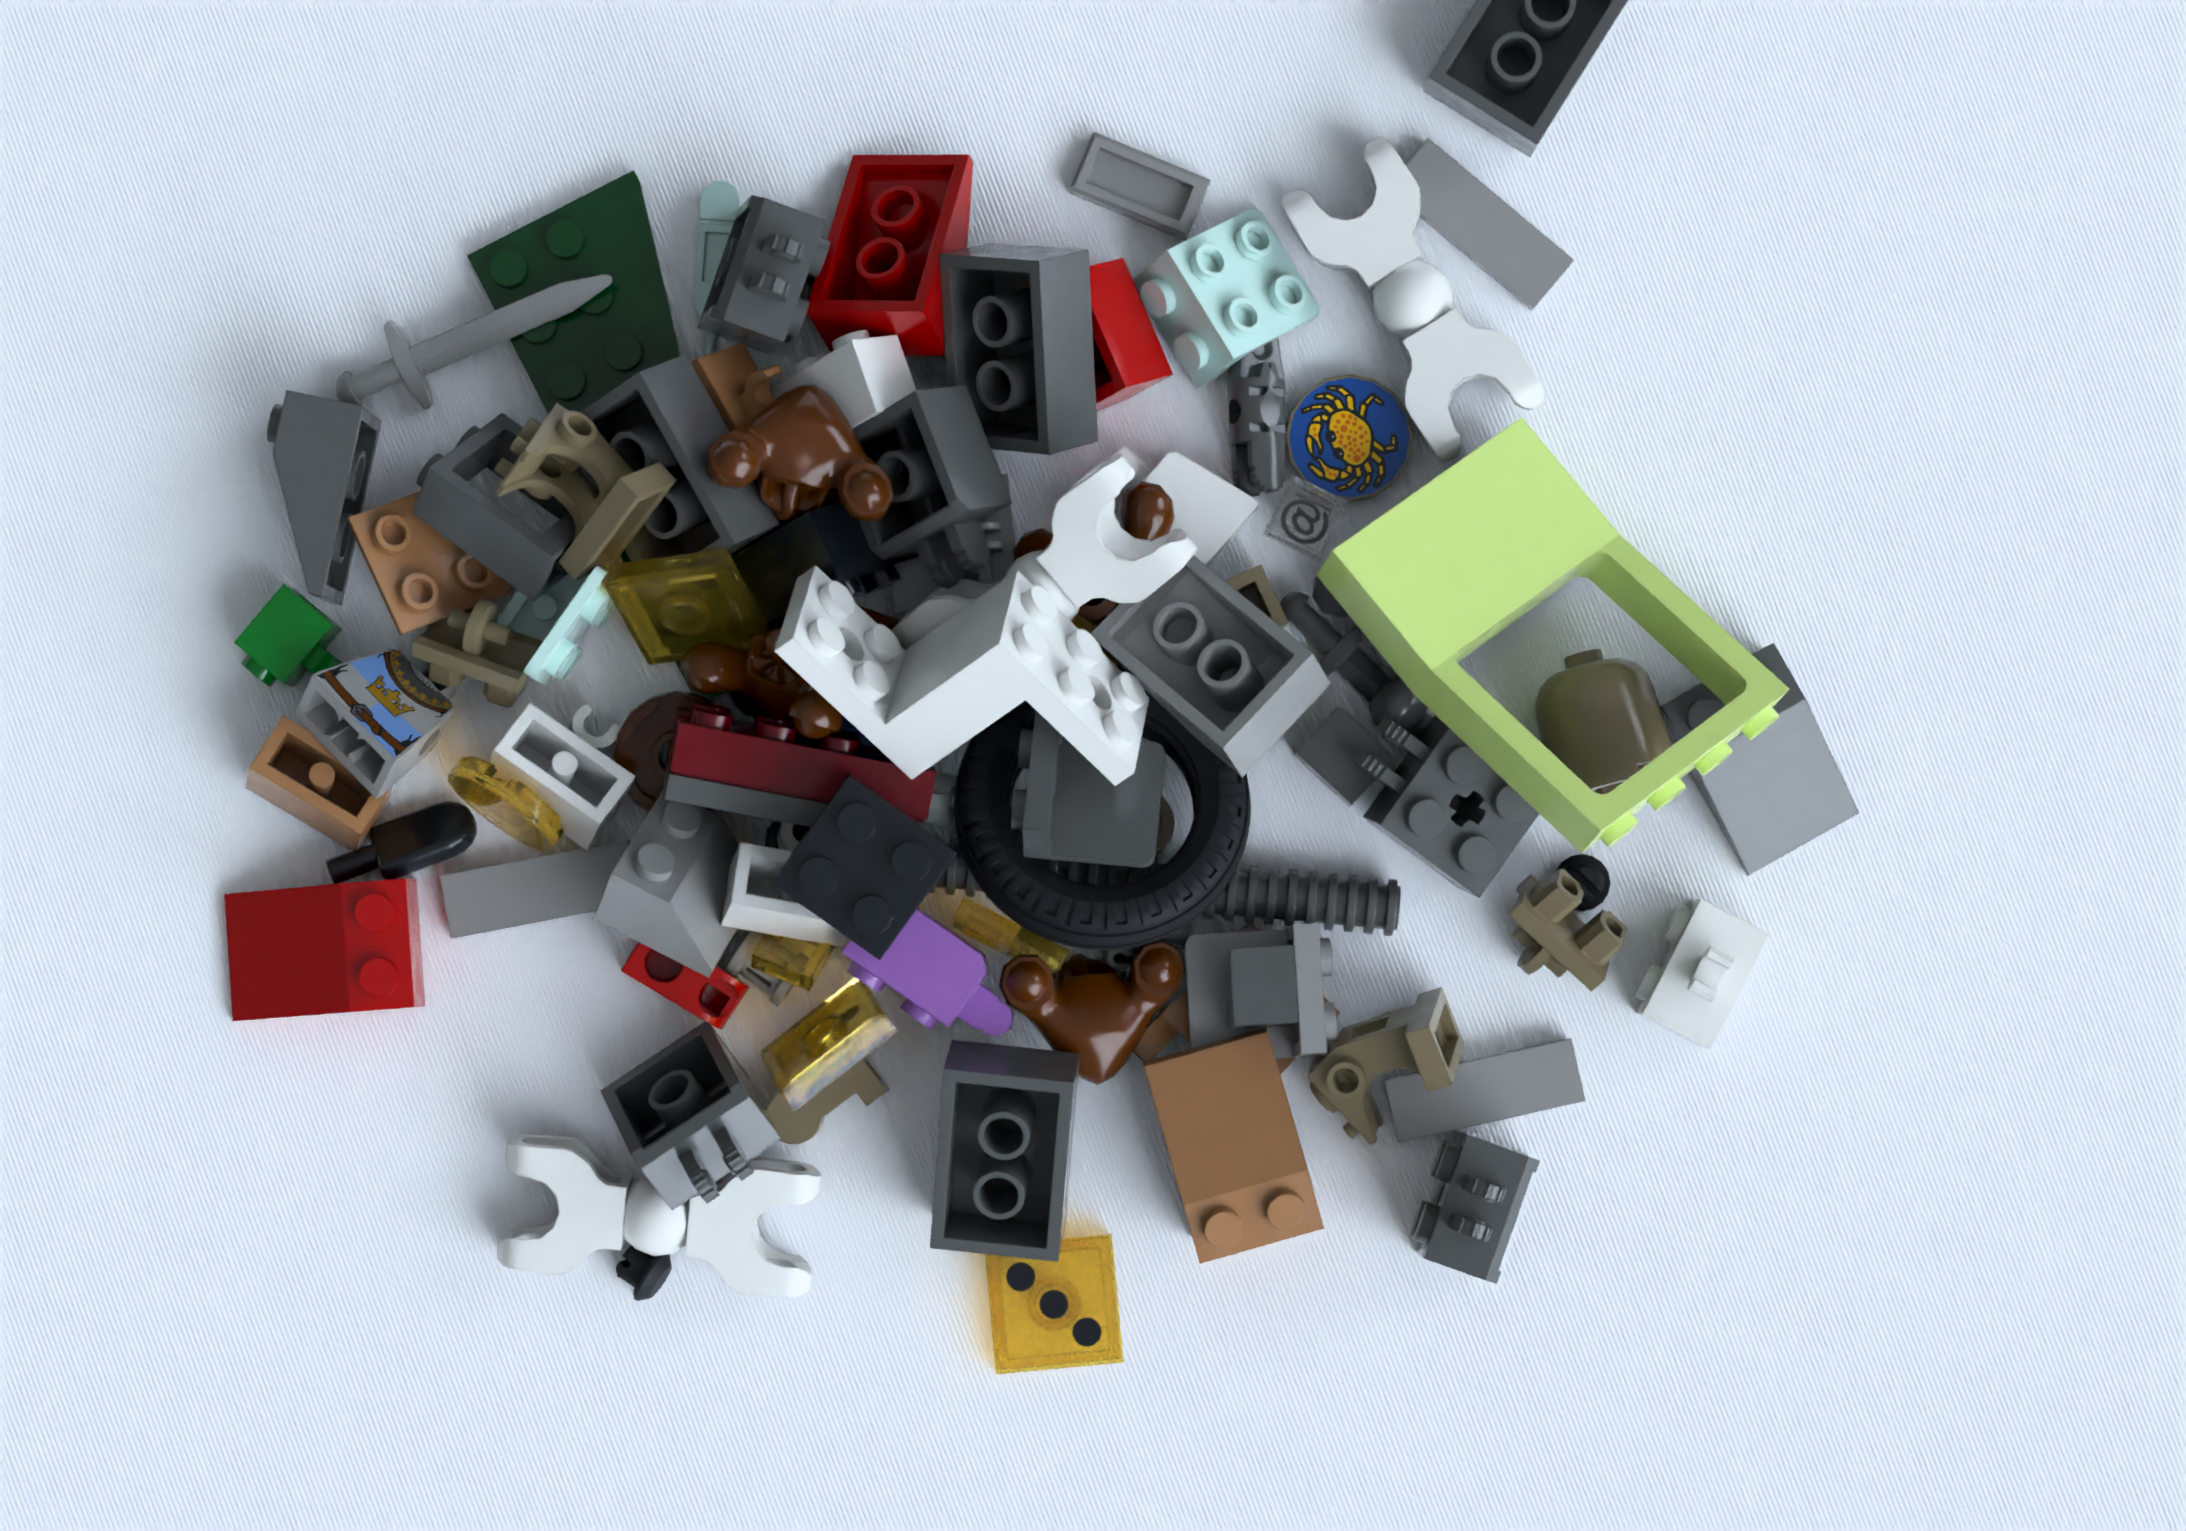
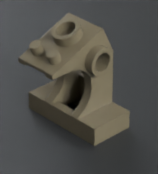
[494,403,676,581]
[1307,987,1464,1145]

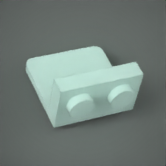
[1133,209,1319,389]
[497,566,620,686]

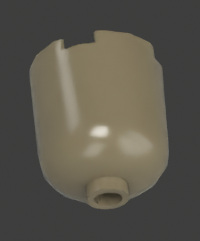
[1535,649,1672,794]

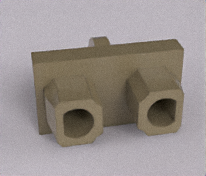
[412,599,543,708]
[1508,869,1627,992]

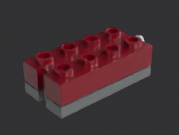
[662,702,957,827]

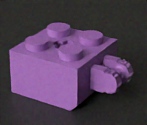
[841,908,1015,1038]

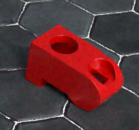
[621,942,750,1030]

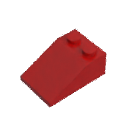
[807,154,973,356]
[224,878,425,1021]

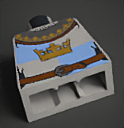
[294,648,456,799]

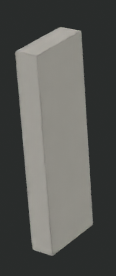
[1406,138,1574,311]
[439,840,630,938]
[1383,1038,1586,1143]

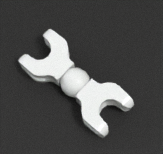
[1282,136,1545,463]
[891,453,1198,650]
[497,1134,822,1298]

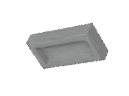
[1069,132,1211,241]

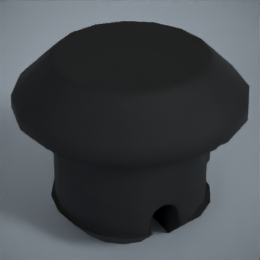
[1555,854,1611,911]
[616,1245,672,1301]

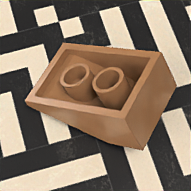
[1143,1027,1324,1264]

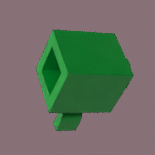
[234,583,343,687]

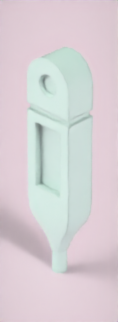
[693,181,742,355]

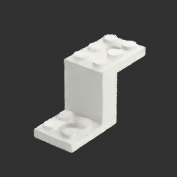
[774,565,1149,786]

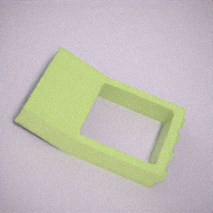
[1316,417,1790,853]

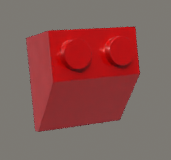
[1089,258,1173,412]

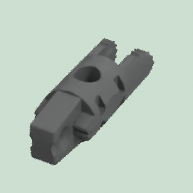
[1228,338,1286,497]

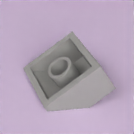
[594,790,739,978]

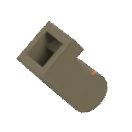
[766,1039,890,1144]

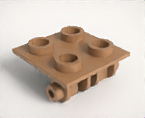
[346,491,512,636]

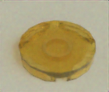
[448,756,565,852]

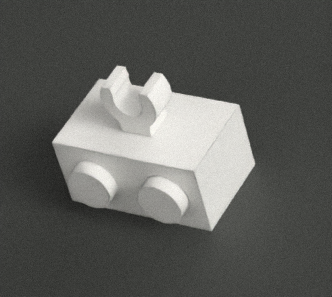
[771,330,917,428]
[482,703,636,850]
[721,822,850,948]
[1633,899,1770,1049]

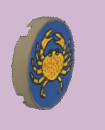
[1286,374,1413,503]

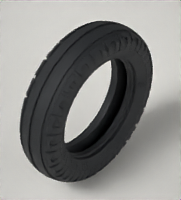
[954,664,1251,950]

